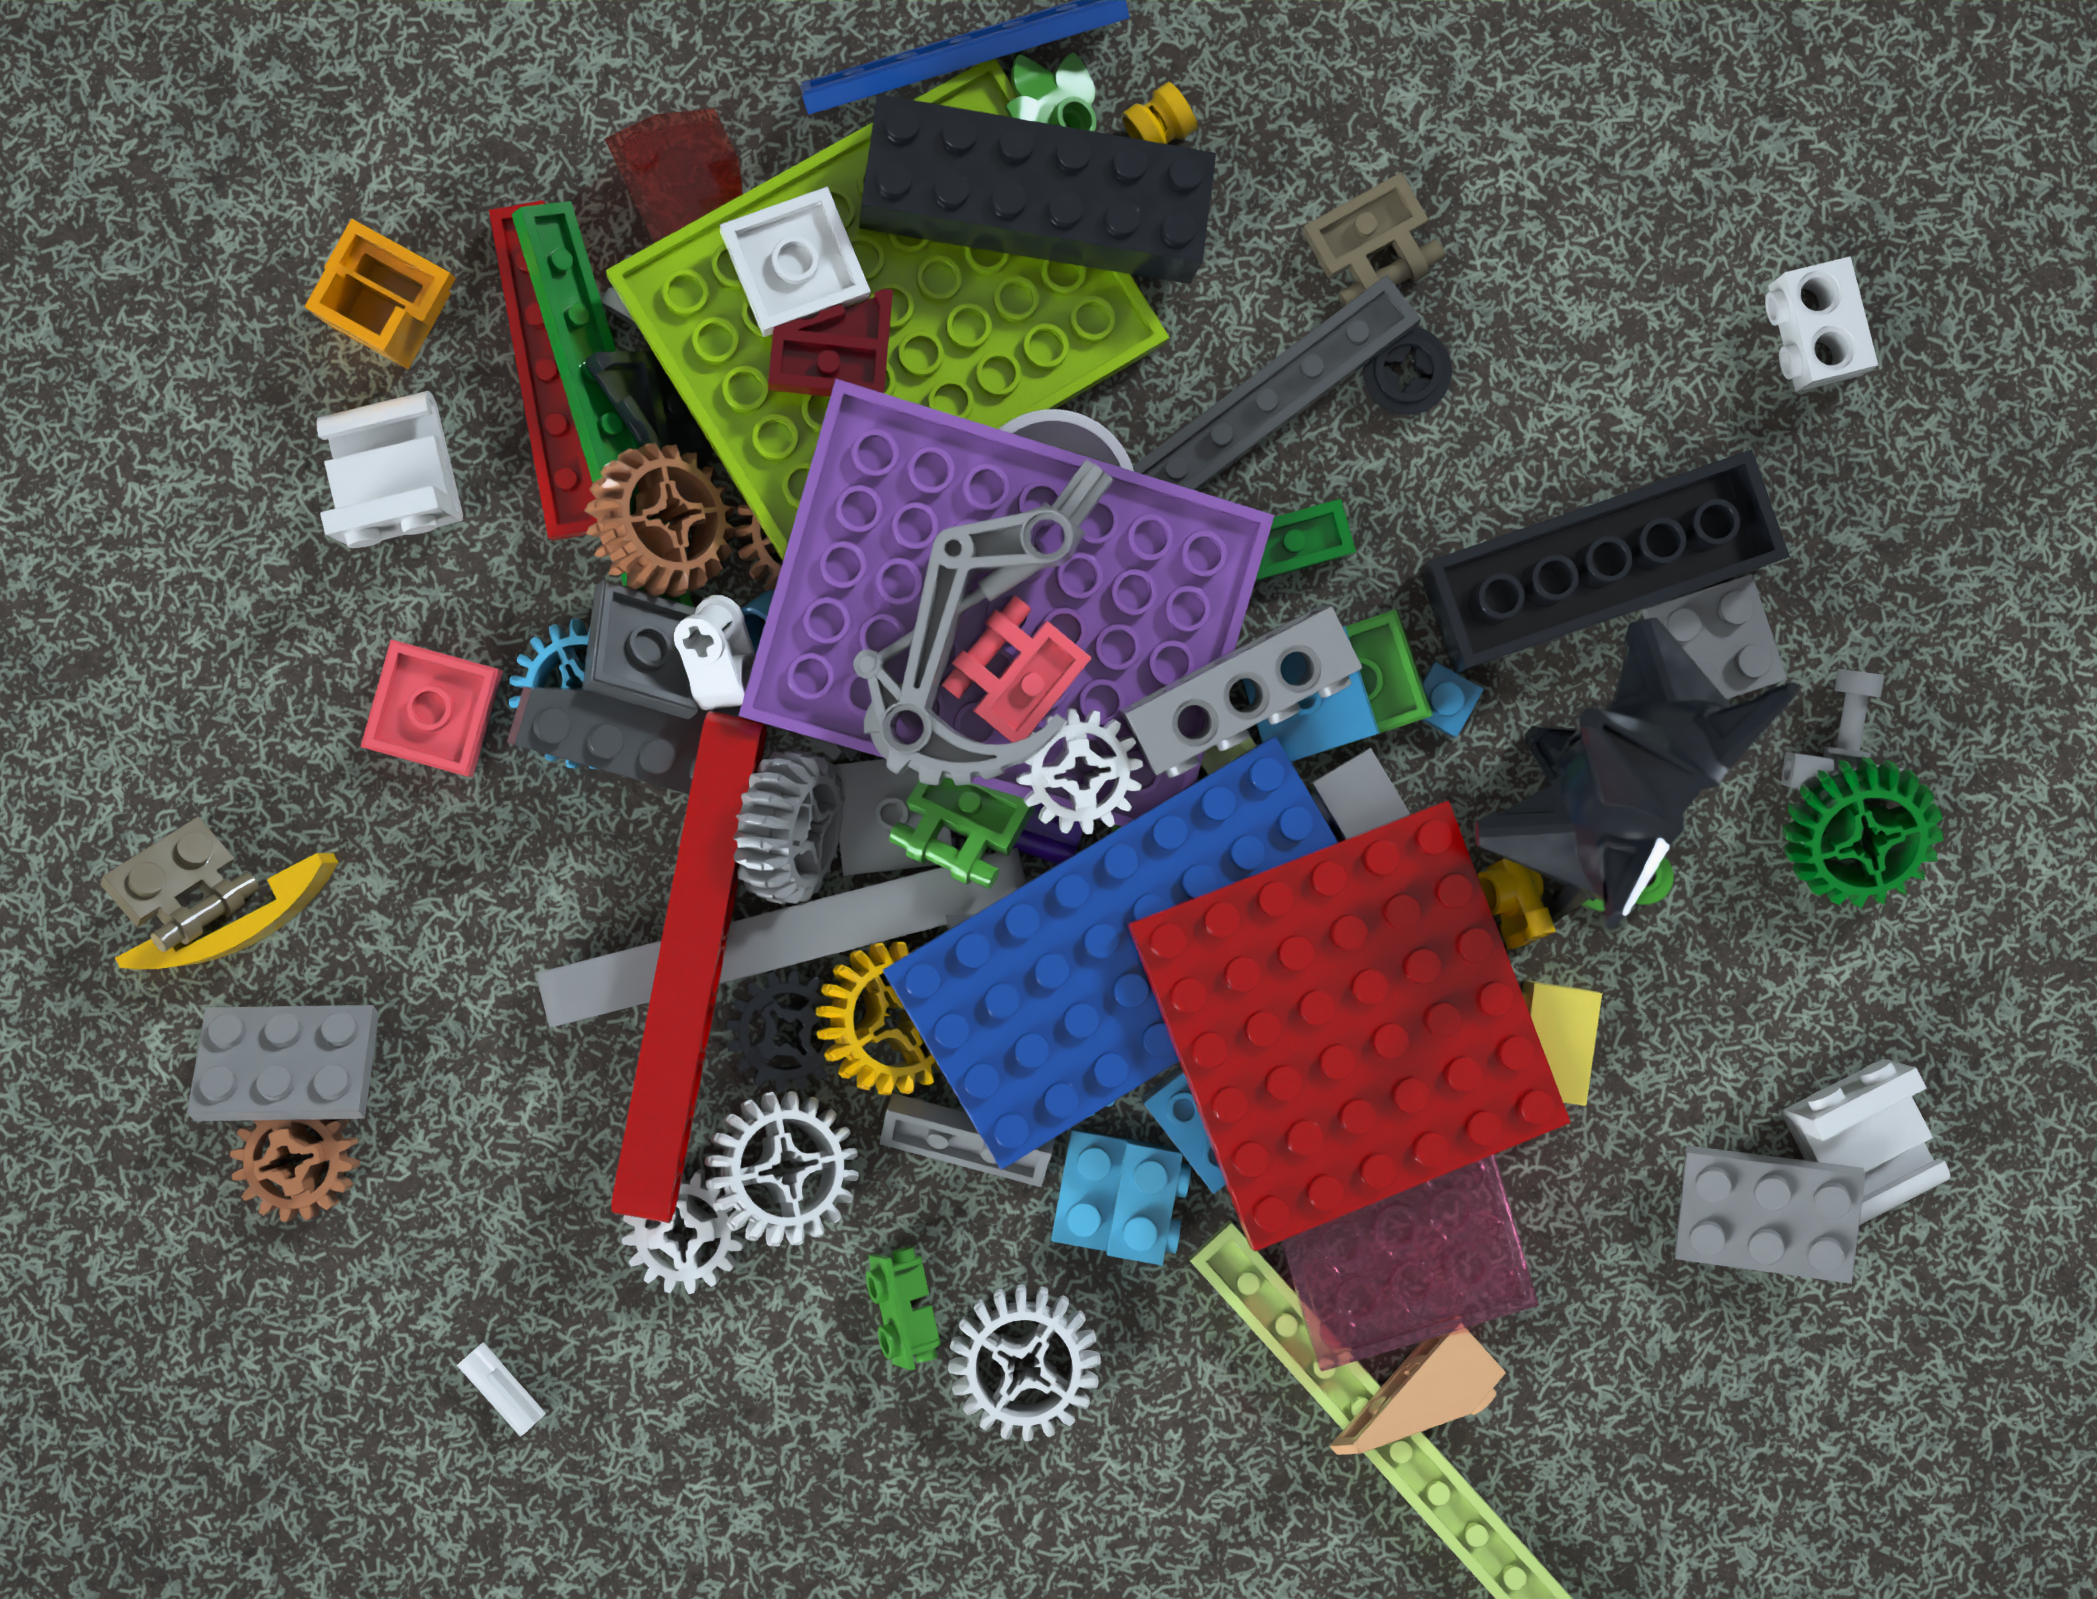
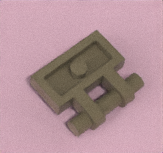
[1302,172,1445,307]
[100,816,259,952]

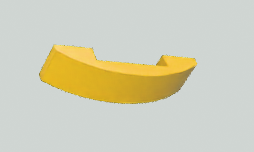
[115,853,338,970]

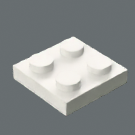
[720,187,871,337]

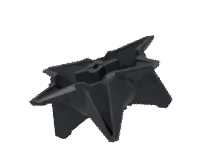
[1475,617,1800,930]

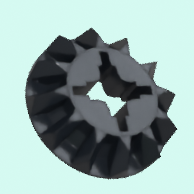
[1363,327,1452,416]

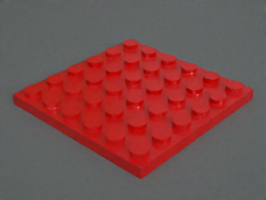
[1127,801,1571,1252]

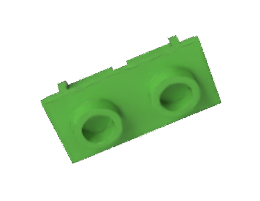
[866,1246,941,1371]

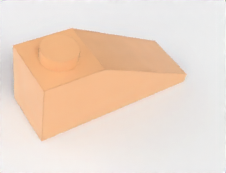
[1330,1322,1506,1455]

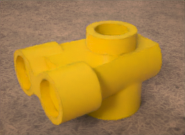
[1477,859,1556,950]

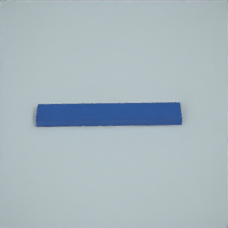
[799,0,1130,115]

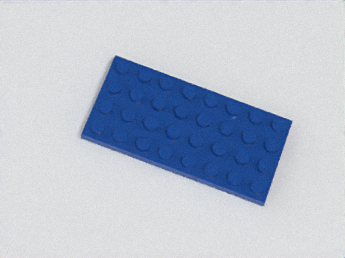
[882,736,1338,1170]

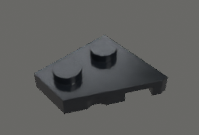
[586,351,713,464]

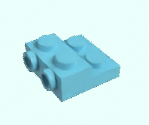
[1051,1128,1191,1266]

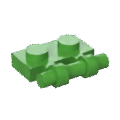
[889,778,1035,889]

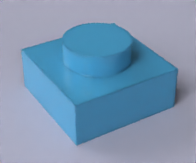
[1422,662,1484,739]

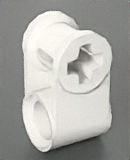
[674,595,756,711]

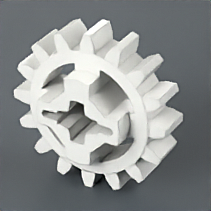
[1016,708,1143,834]
[622,1169,747,1294]

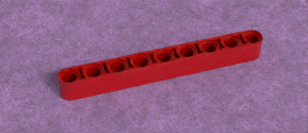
[611,711,767,1224]

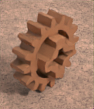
[230,1119,360,1222]

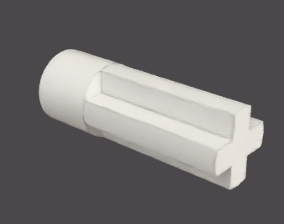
[457,1342,546,1437]

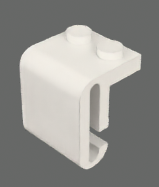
[317,391,463,548]
[1782,1059,1950,1225]

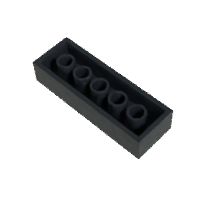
[859,94,1216,284]
[1418,449,1790,673]

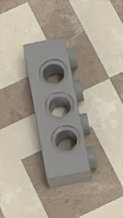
[1119,605,1362,778]

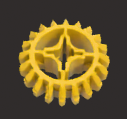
[815,942,942,1095]

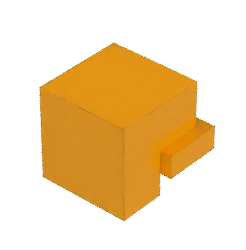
[304,218,456,370]

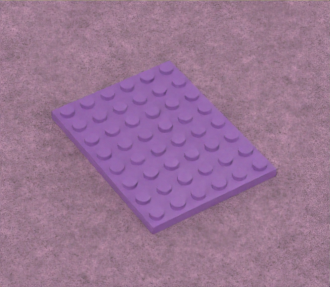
[739,379,1275,826]

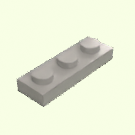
[879,1093,1055,1187]

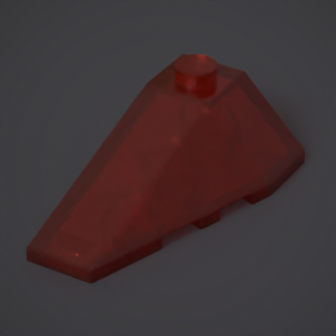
[604,108,743,243]

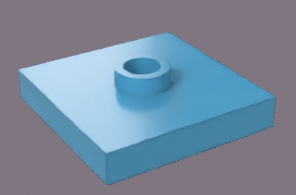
[1242,626,1380,762]

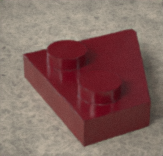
[768,289,893,397]

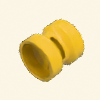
[1121,81,1198,144]

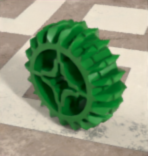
[1782,756,1944,909]

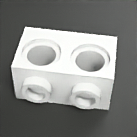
[1765,256,1878,392]

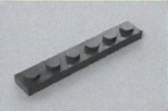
[1133,275,1421,491]

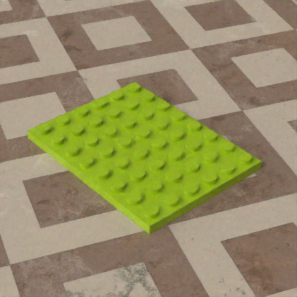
[606,59,1170,561]

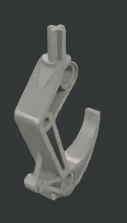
[853,459,1114,786]

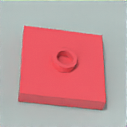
[360,639,503,777]

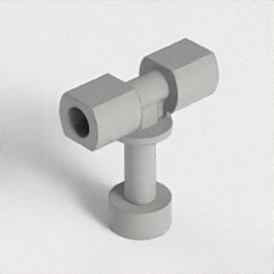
[1781,669,1904,802]

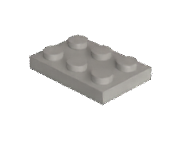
[187,1005,378,1121]
[1675,1145,1866,1284]

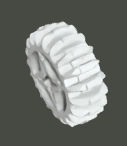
[705,1091,859,1246]
[948,1284,1101,1441]

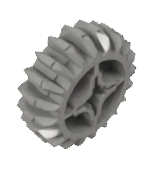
[733,750,845,904]

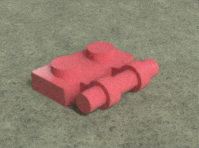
[941,595,1092,743]

